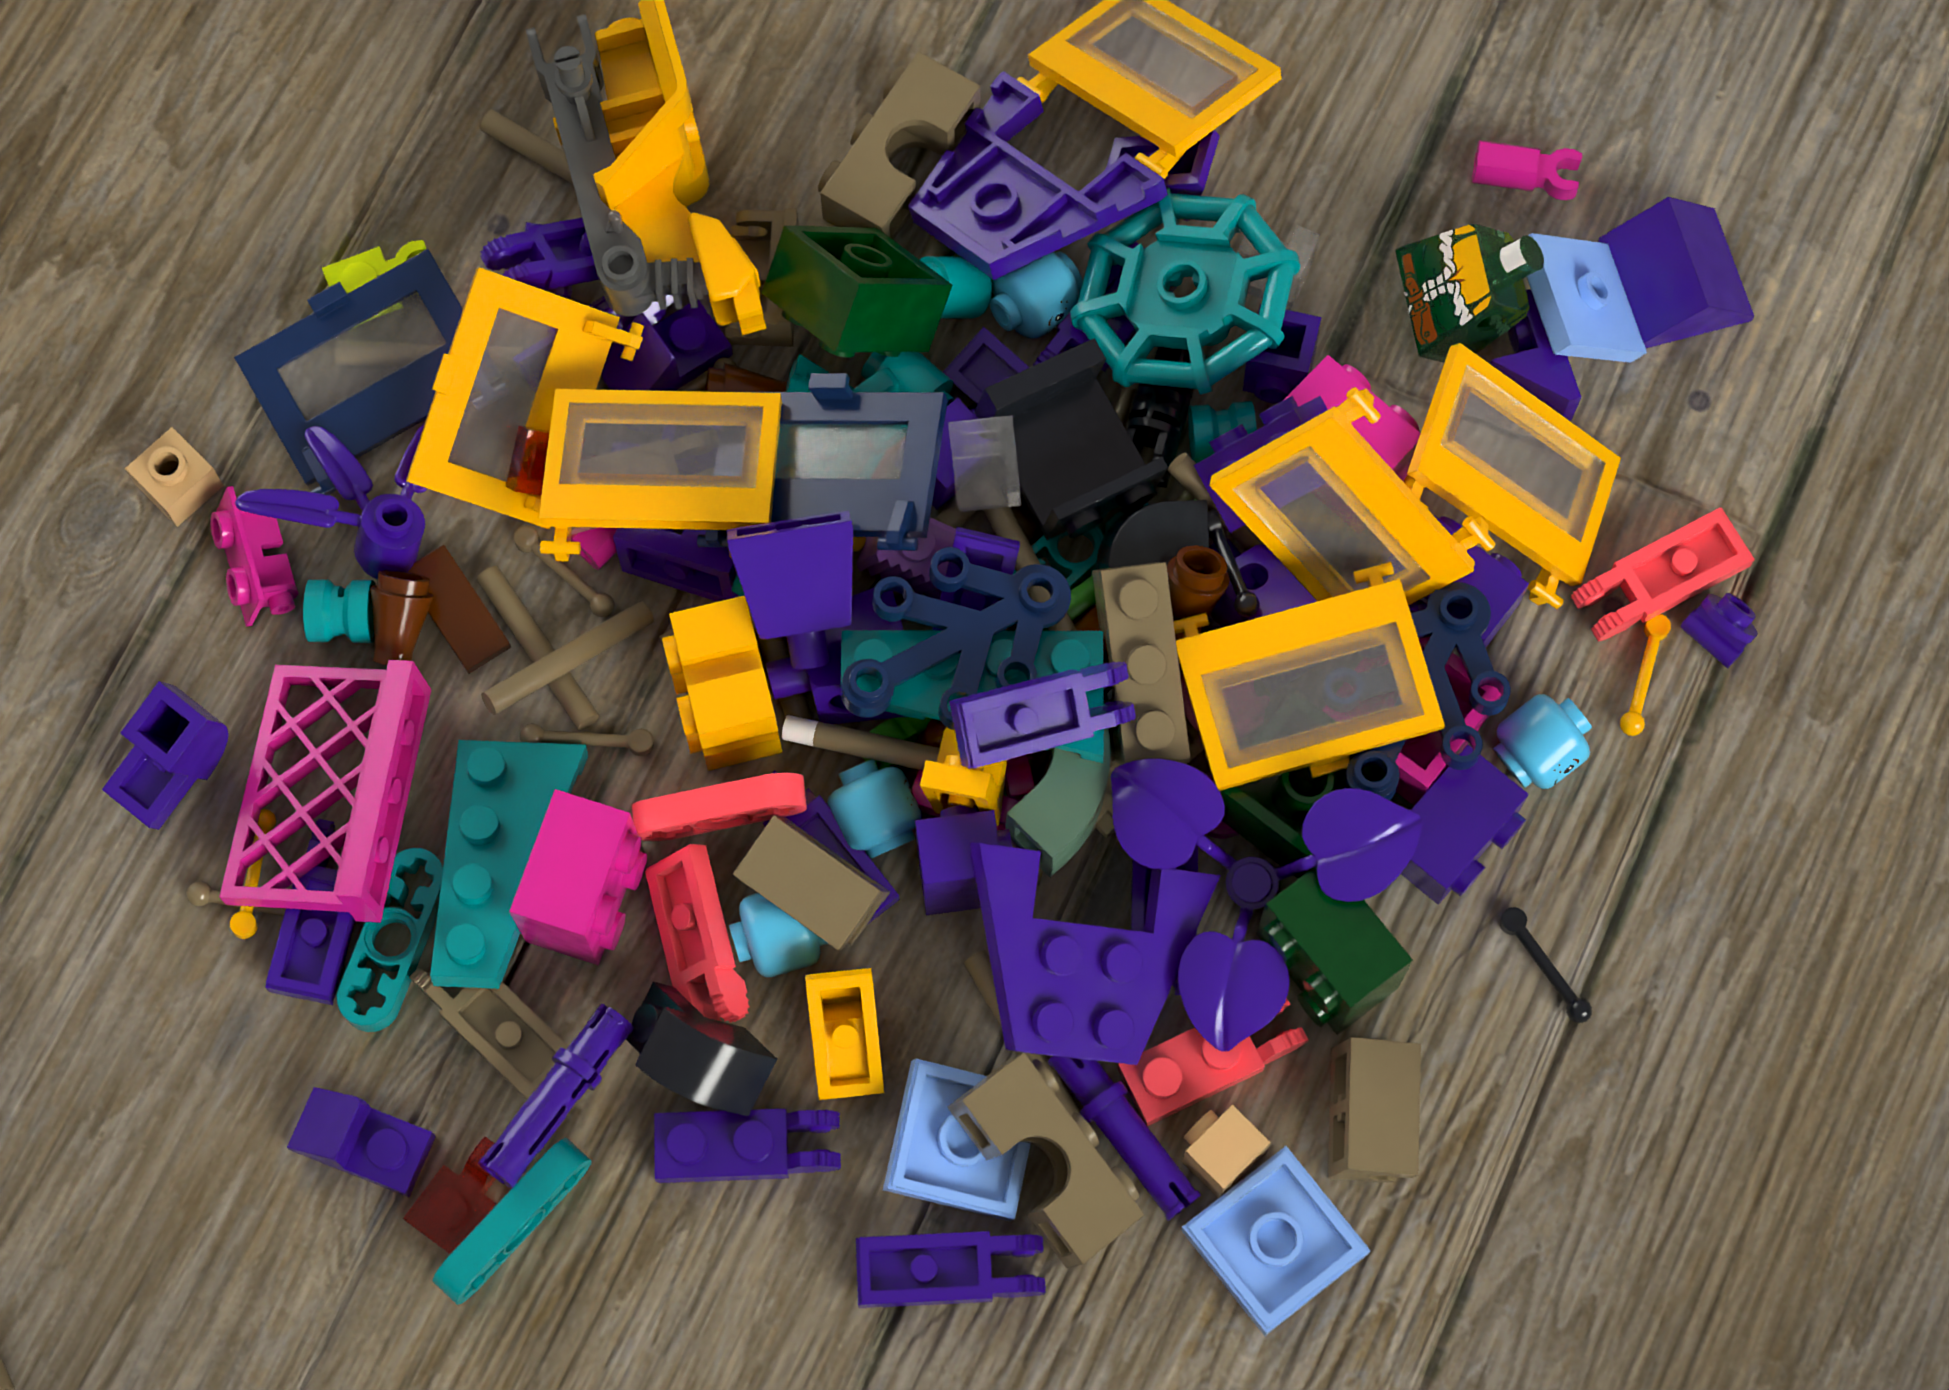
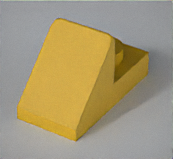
[920,727,1007,826]
[805,968,884,1100]

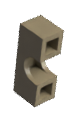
[818,51,980,240]
[1092,562,1190,765]
[947,1053,1145,1268]

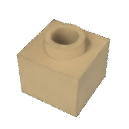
[125,427,224,527]
[1182,1104,1271,1198]

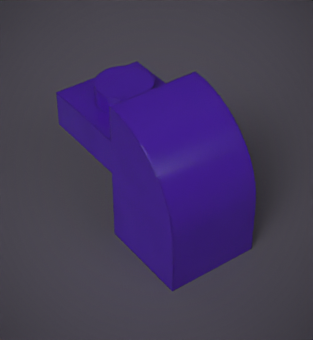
[102,681,228,830]

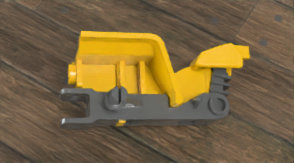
[526,0,767,335]

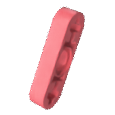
[632,773,807,841]

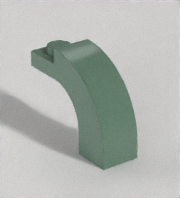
[1005,728,1111,878]

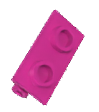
[210,486,298,627]

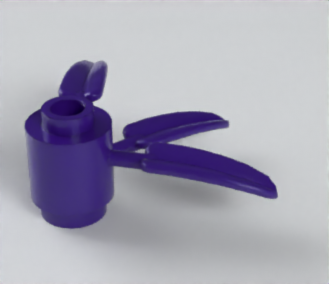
[235,421,427,579]

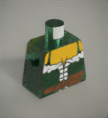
[1395,224,1544,363]

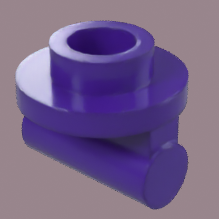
[1680,593,1758,669]

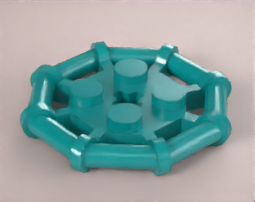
[1070,188,1301,395]

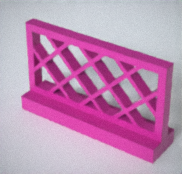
[219,660,432,923]

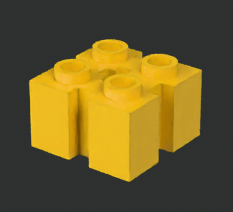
[662,595,782,771]

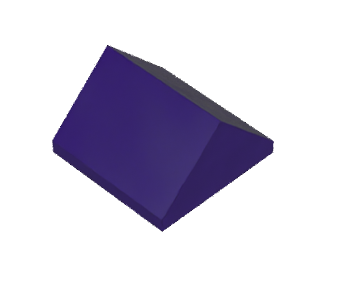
[1597,197,1754,348]

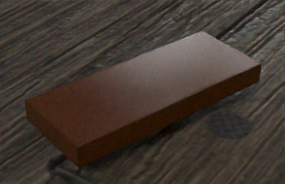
[408,545,511,674]

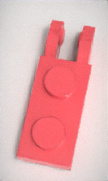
[1571,507,1755,642]
[645,844,750,1023]
[1117,998,1309,1126]

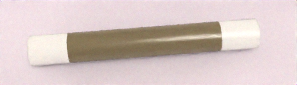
[782,715,940,770]

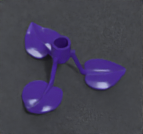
[1111,759,1422,1052]

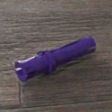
[478,1003,634,1189]
[1047,1056,1202,1221]

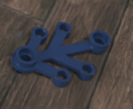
[840,547,1071,730]
[1322,582,1511,801]

